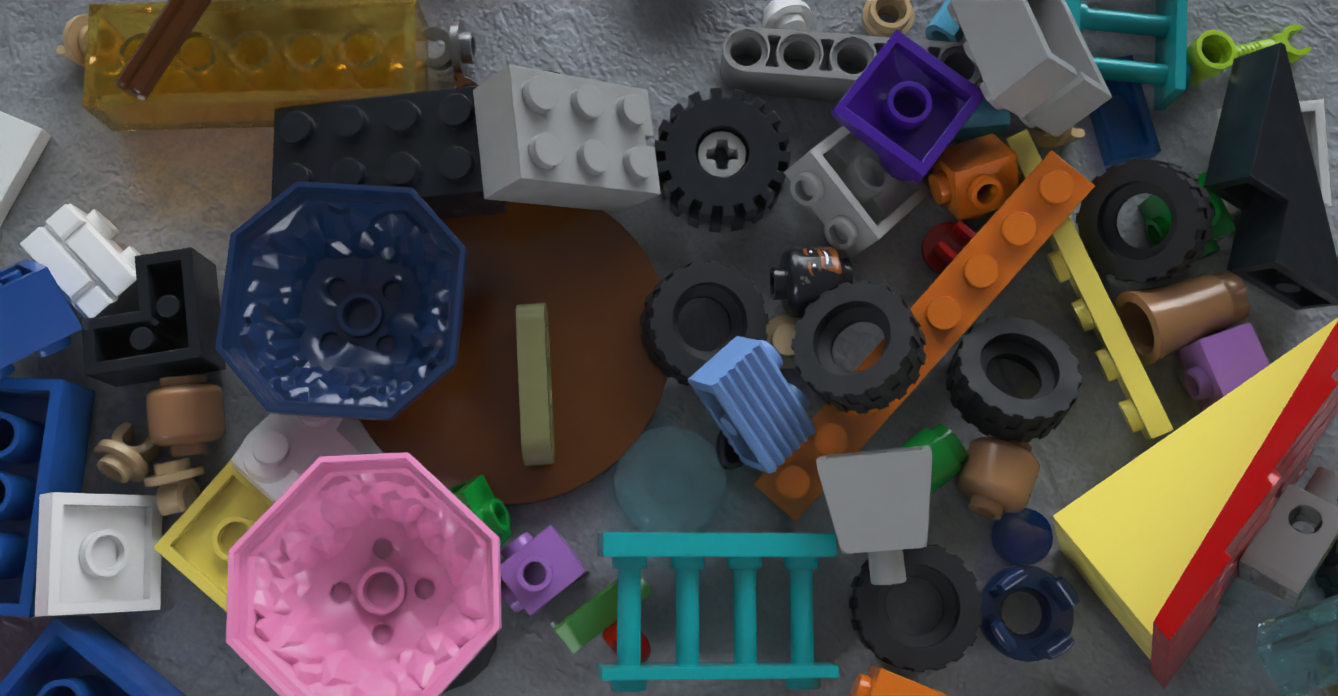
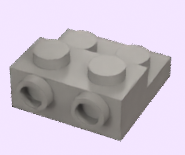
[783,126,931,258]

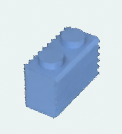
[688,336,816,474]

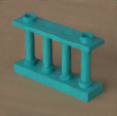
[1065,0,1192,111]
[596,532,839,692]

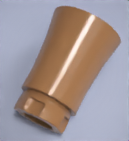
[1114,272,1251,365]

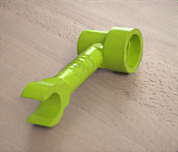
[1186,24,1312,87]

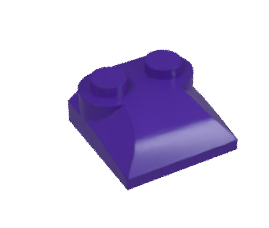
[831,30,984,184]

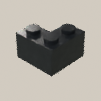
[81,247,226,387]

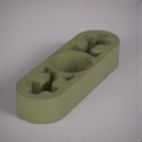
[516,302,555,466]

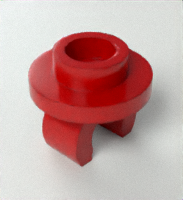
[921,220,976,274]

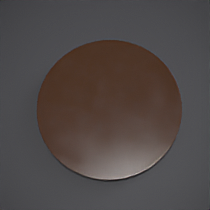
[360,201,668,506]

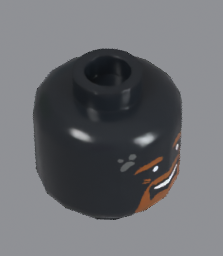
[770,245,853,318]

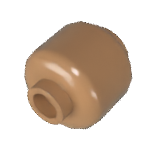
[146,375,226,457]
[956,434,1040,520]

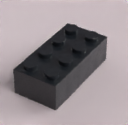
[271,85,506,219]

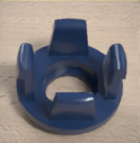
[980,565,1080,662]

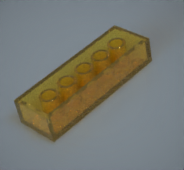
[82,0,429,131]

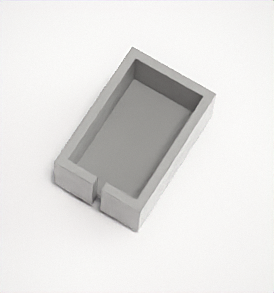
[947,0,1112,137]
[473,64,661,213]

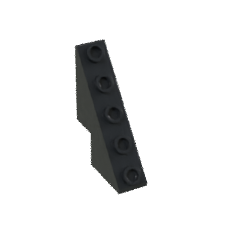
[1203,42,1338,310]

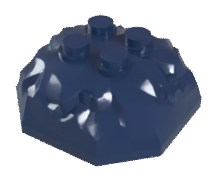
[215,181,468,421]

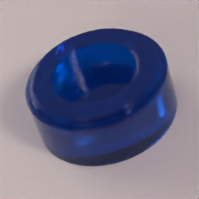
[991,508,1053,565]

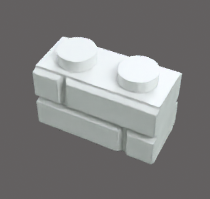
[19,203,141,319]

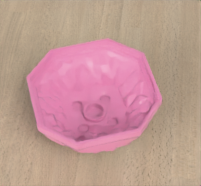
[226,452,502,696]

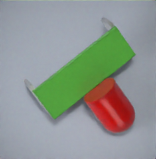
[545,576,653,663]

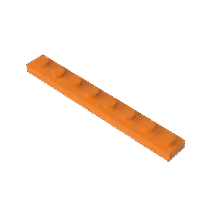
[754,150,1095,522]

